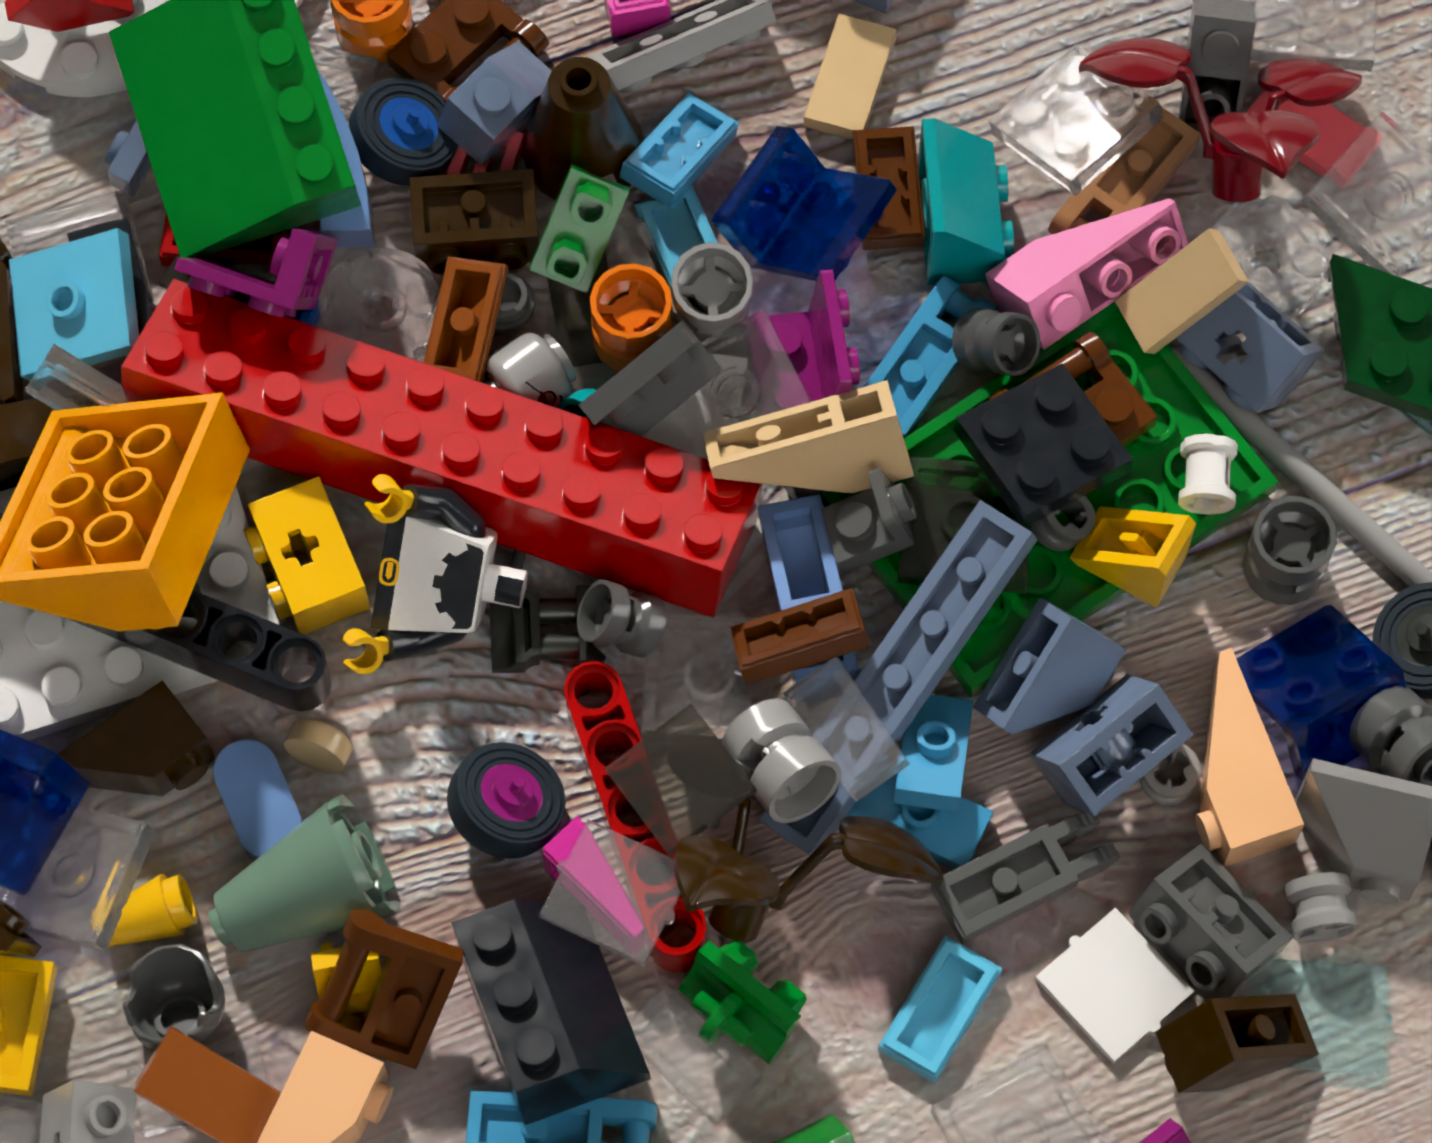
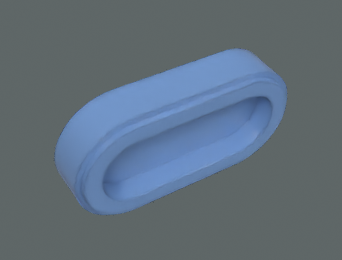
[213,740,302,861]

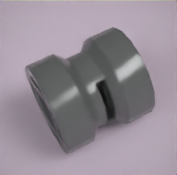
[952,308,1041,376]
[577,579,667,658]

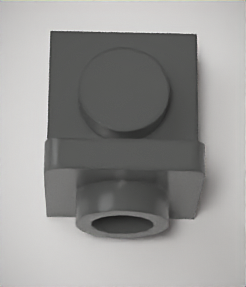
[821,468,917,573]

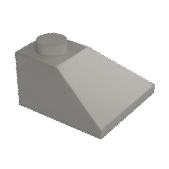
[1295,758,1432,904]

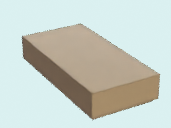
[803,13,897,140]
[1115,228,1249,354]

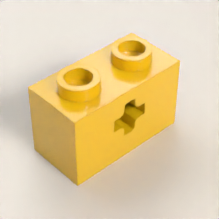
[243,476,370,635]

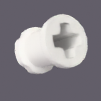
[1178,434,1238,515]

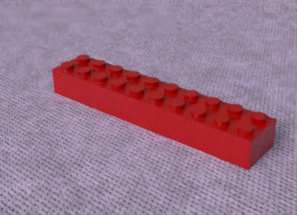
[121,279,763,618]

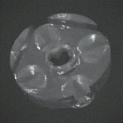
[1212,197,1330,319]
[318,248,440,361]

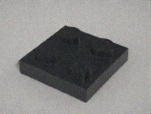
[953,363,1133,527]

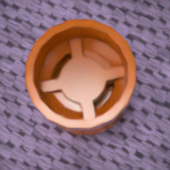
[330,0,414,63]
[590,263,673,371]

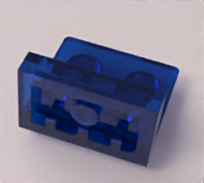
[711,126,897,281]
[1236,605,1406,781]
[0,729,91,896]

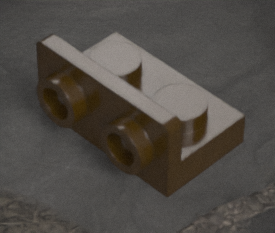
[410,169,539,275]

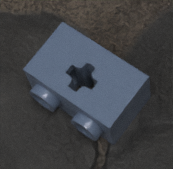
[1176,282,1325,413]
[1030,674,1193,816]

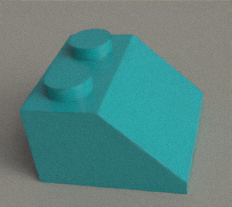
[918,118,1014,286]

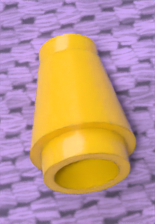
[94,873,198,948]

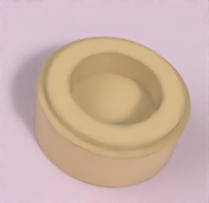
[284,718,353,773]

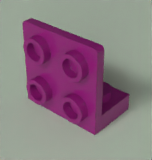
[174,229,339,318]
[744,269,860,416]

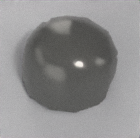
[123,943,226,1050]

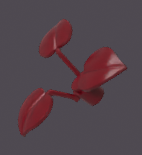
[1078,38,1362,202]

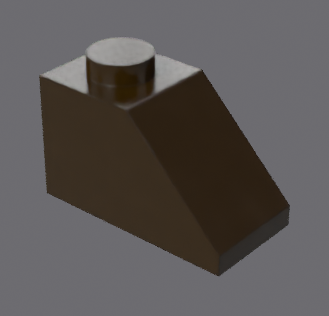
[55,680,215,796]
[1155,994,1319,1093]

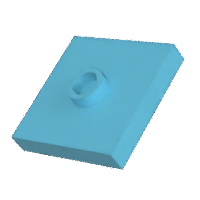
[9,228,139,382]

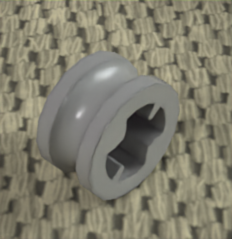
[1140,744,1201,806]

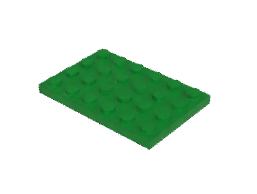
[821,301,1279,698]

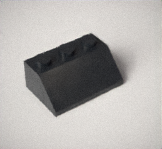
[451,899,651,1125]

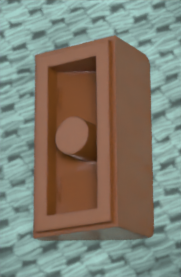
[423,256,509,383]
[134,1026,281,1143]

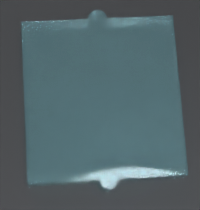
[1269,959,1392,1076]

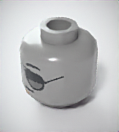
[484,333,576,408]

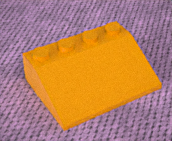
[0,392,250,632]

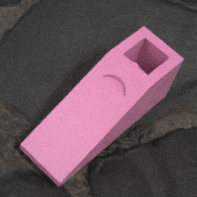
[985,198,1188,350]

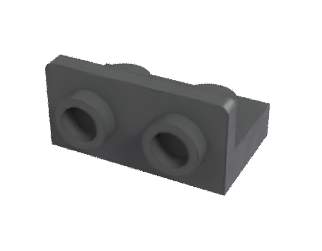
[578,321,721,437]
[1129,844,1293,999]

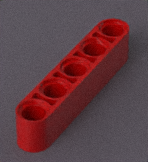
[564,661,707,973]

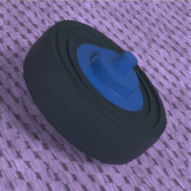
[348,78,458,186]

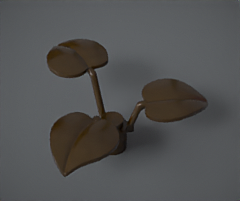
[668,743,945,942]

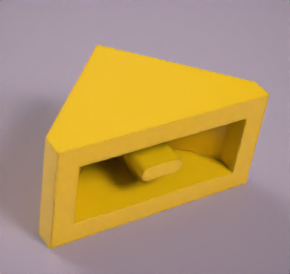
[1070,506,1196,608]

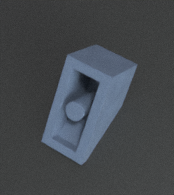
[436,41,552,166]
[973,597,1126,735]

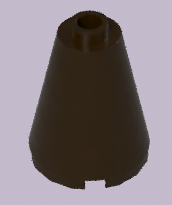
[523,57,644,201]

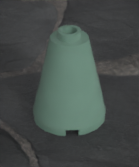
[208,794,400,952]

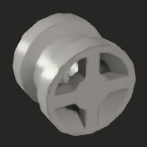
[1284,872,1359,942]

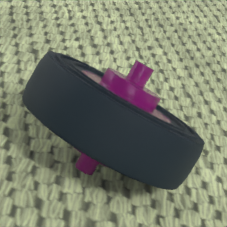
[447,742,566,859]

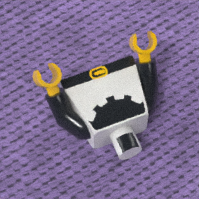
[342,474,528,675]

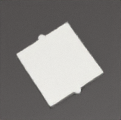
[1035,907,1194,1064]

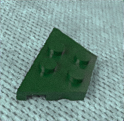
[1326,254,1432,421]

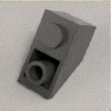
[1178,0,1256,133]

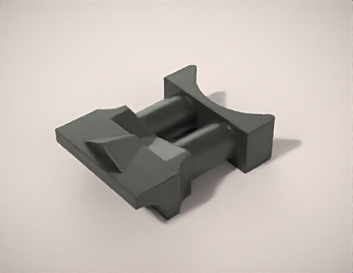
[489,585,606,673]

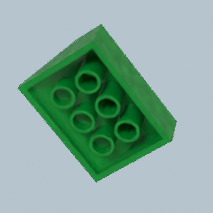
[109,0,361,258]

